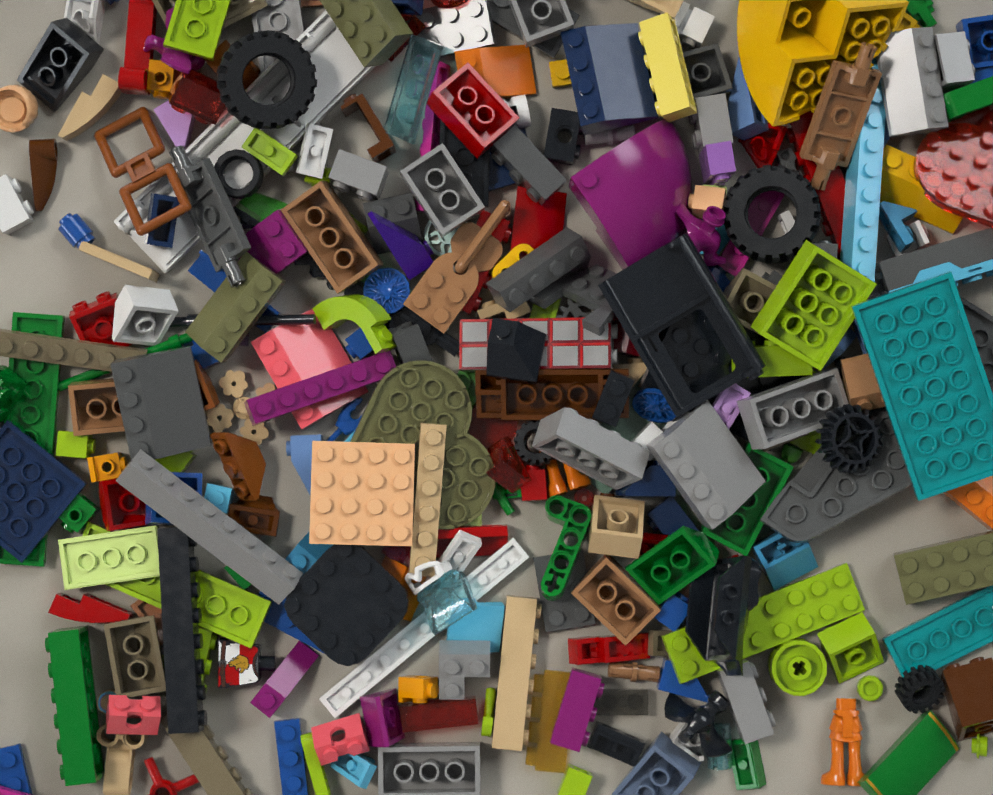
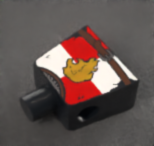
[218,638,276,688]

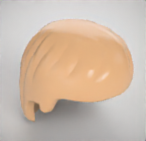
[0,85,38,133]

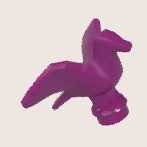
[143,7,205,74]
[676,203,727,266]

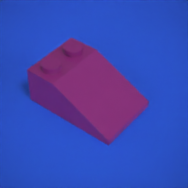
[237,209,309,275]

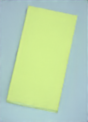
[58,525,160,590]

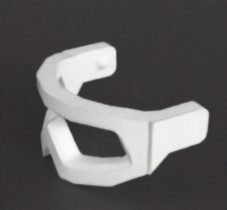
[405,561,452,595]

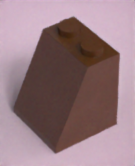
[941,657,993,742]

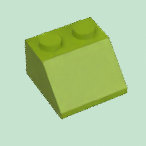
[817,612,884,684]

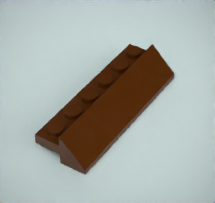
[475,369,629,420]

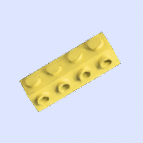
[638,12,697,122]

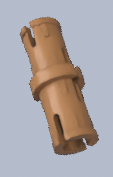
[607,662,660,683]

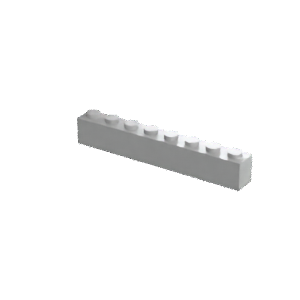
[116,449,303,605]

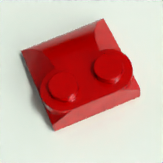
[99,479,146,531]

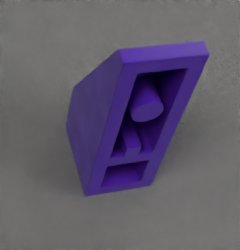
[368,211,433,280]

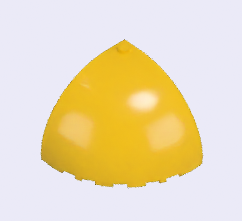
[737,0,909,126]

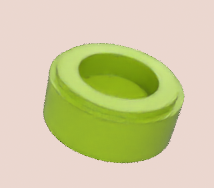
[856,675,883,701]

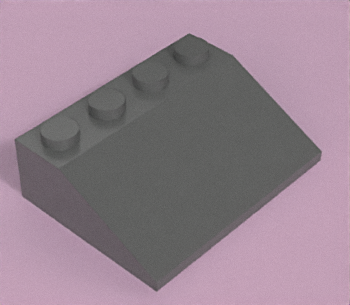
[110,346,212,460]

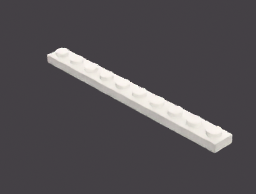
[319,538,529,718]

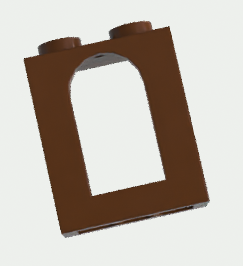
[340,93,396,163]

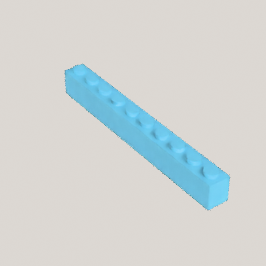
[840,57,886,282]

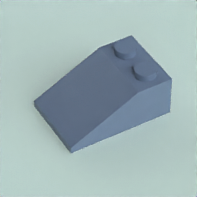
[611,731,701,795]

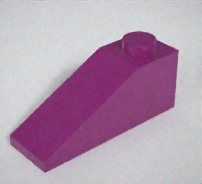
[250,640,319,718]

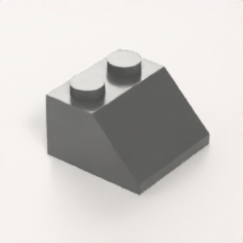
[363,192,423,254]

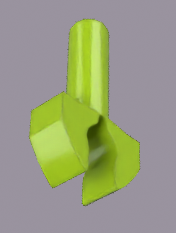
[481,687,496,737]

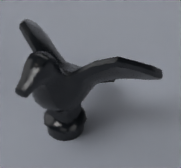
[664,690,732,757]

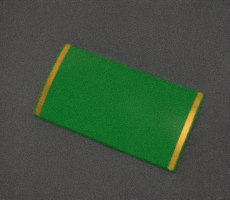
[858,711,959,795]

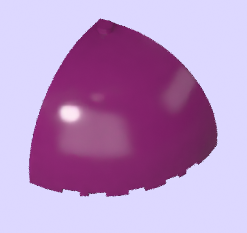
[568,119,692,270]

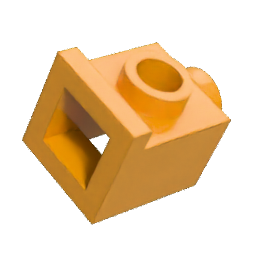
[87,452,127,483]
[398,675,439,703]

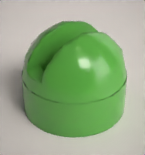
[781,443,803,464]

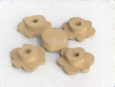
[206,370,276,446]

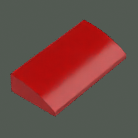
[510,186,567,259]

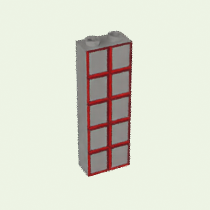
[459,317,618,373]

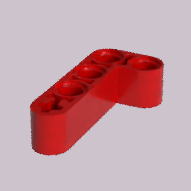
[118,0,157,96]

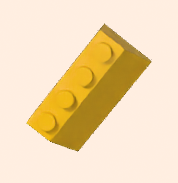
[880,144,979,234]

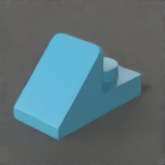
[330,754,377,789]

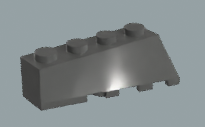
[486,227,591,312]

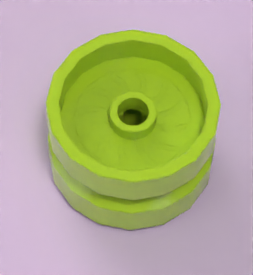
[767,638,827,696]

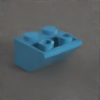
[751,532,818,590]

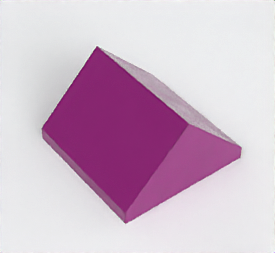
[360,688,405,747]

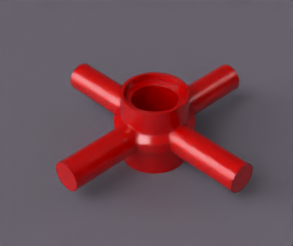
[144,756,200,795]

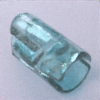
[707,723,733,770]

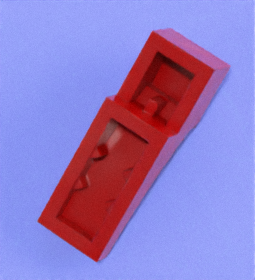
[568,633,650,665]

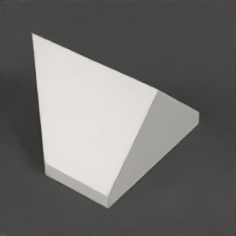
[64,0,106,44]
[669,722,704,762]

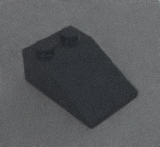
[17,18,104,112]

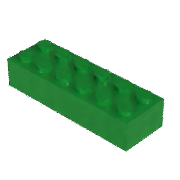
[45,625,105,786]

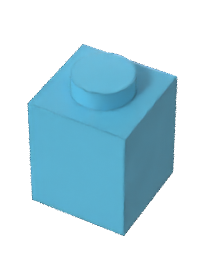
[204,483,235,513]

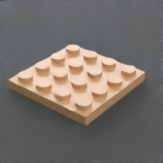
[309,441,415,546]

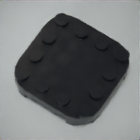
[284,544,409,666]

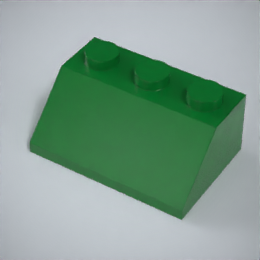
[625,526,719,605]

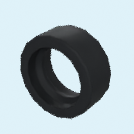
[214,149,264,199]

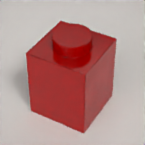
[520,465,548,501]

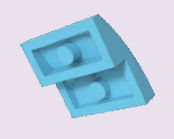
[446,598,505,652]

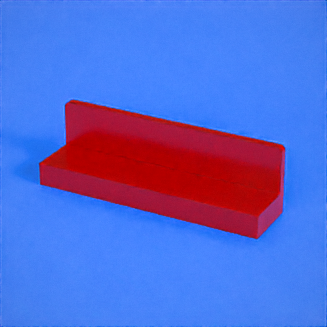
[408,524,508,559]

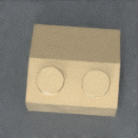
[588,495,645,559]

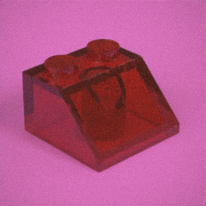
[168,69,225,125]

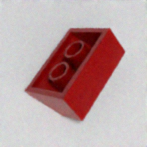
[426,63,519,159]

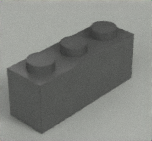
[490,125,567,205]

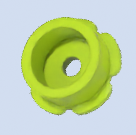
[971,733,988,759]

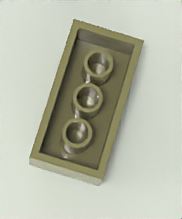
[320,0,413,67]
[893,530,993,605]

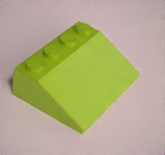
[751,240,877,371]

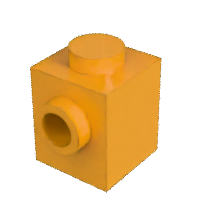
[147,59,178,99]

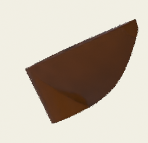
[29,138,58,211]

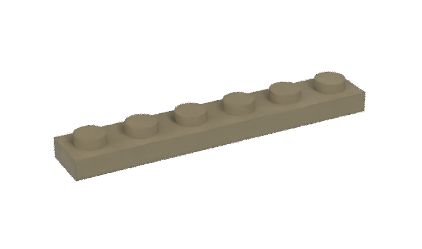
[0,329,148,372]

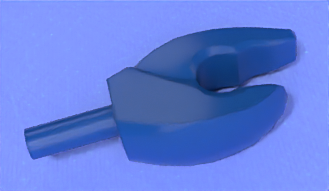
[326,397,363,441]

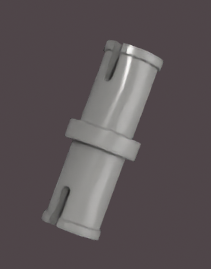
[584,124,635,146]

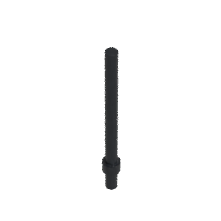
[170,314,316,328]

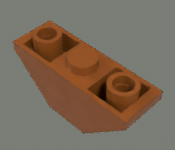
[210,432,266,501]

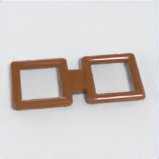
[94,107,192,236]

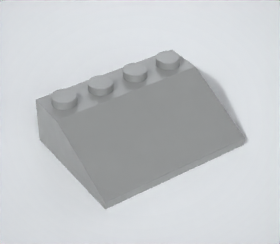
[646,400,765,530]

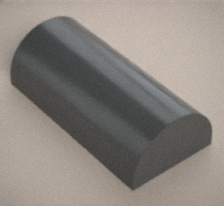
[648,43,733,102]

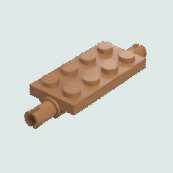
[799,42,882,190]

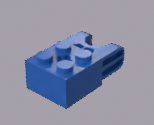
[956,15,993,84]

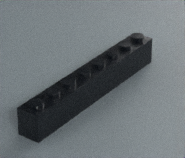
[157,527,207,734]

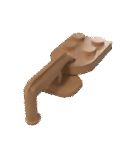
[403,200,511,334]

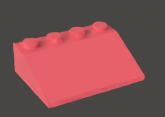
[251,309,369,430]

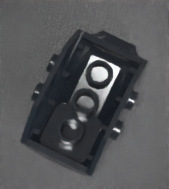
[685,556,762,676]

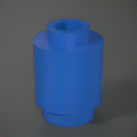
[58,213,95,251]

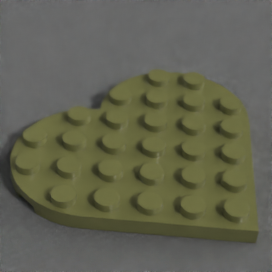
[350,360,496,529]

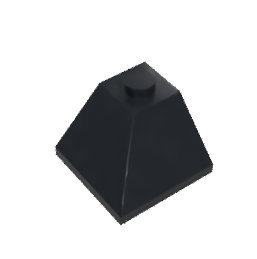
[486,318,547,384]

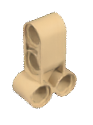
[97,723,148,795]

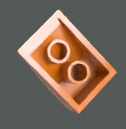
[454,45,537,99]

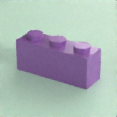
[698,141,736,186]

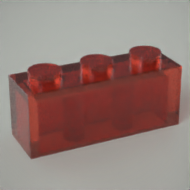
[400,696,479,733]

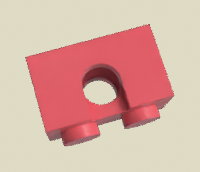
[106,695,161,735]
[311,713,370,766]

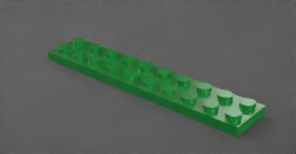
[0,312,65,567]

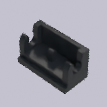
[587,721,645,766]

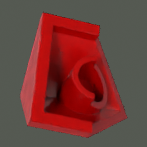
[738,123,787,168]

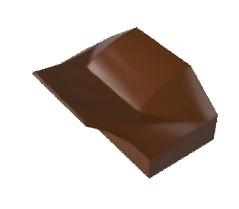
[228,495,280,537]

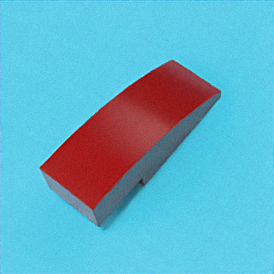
[48,593,134,623]

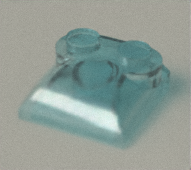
[417,569,477,635]

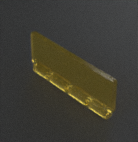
[525,669,570,773]

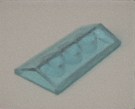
[384,34,443,144]

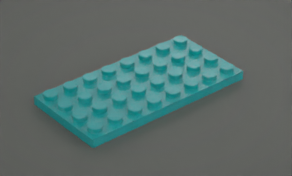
[851,271,993,501]

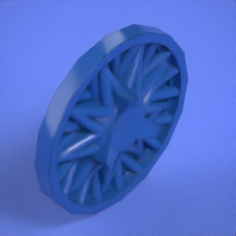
[363,267,410,314]
[632,388,676,423]

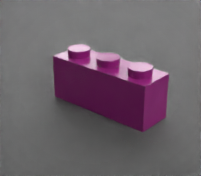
[550,667,605,752]

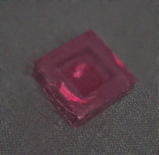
[381,546,411,564]

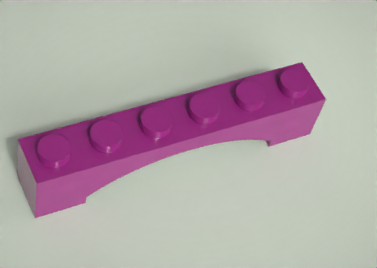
[244,351,396,426]

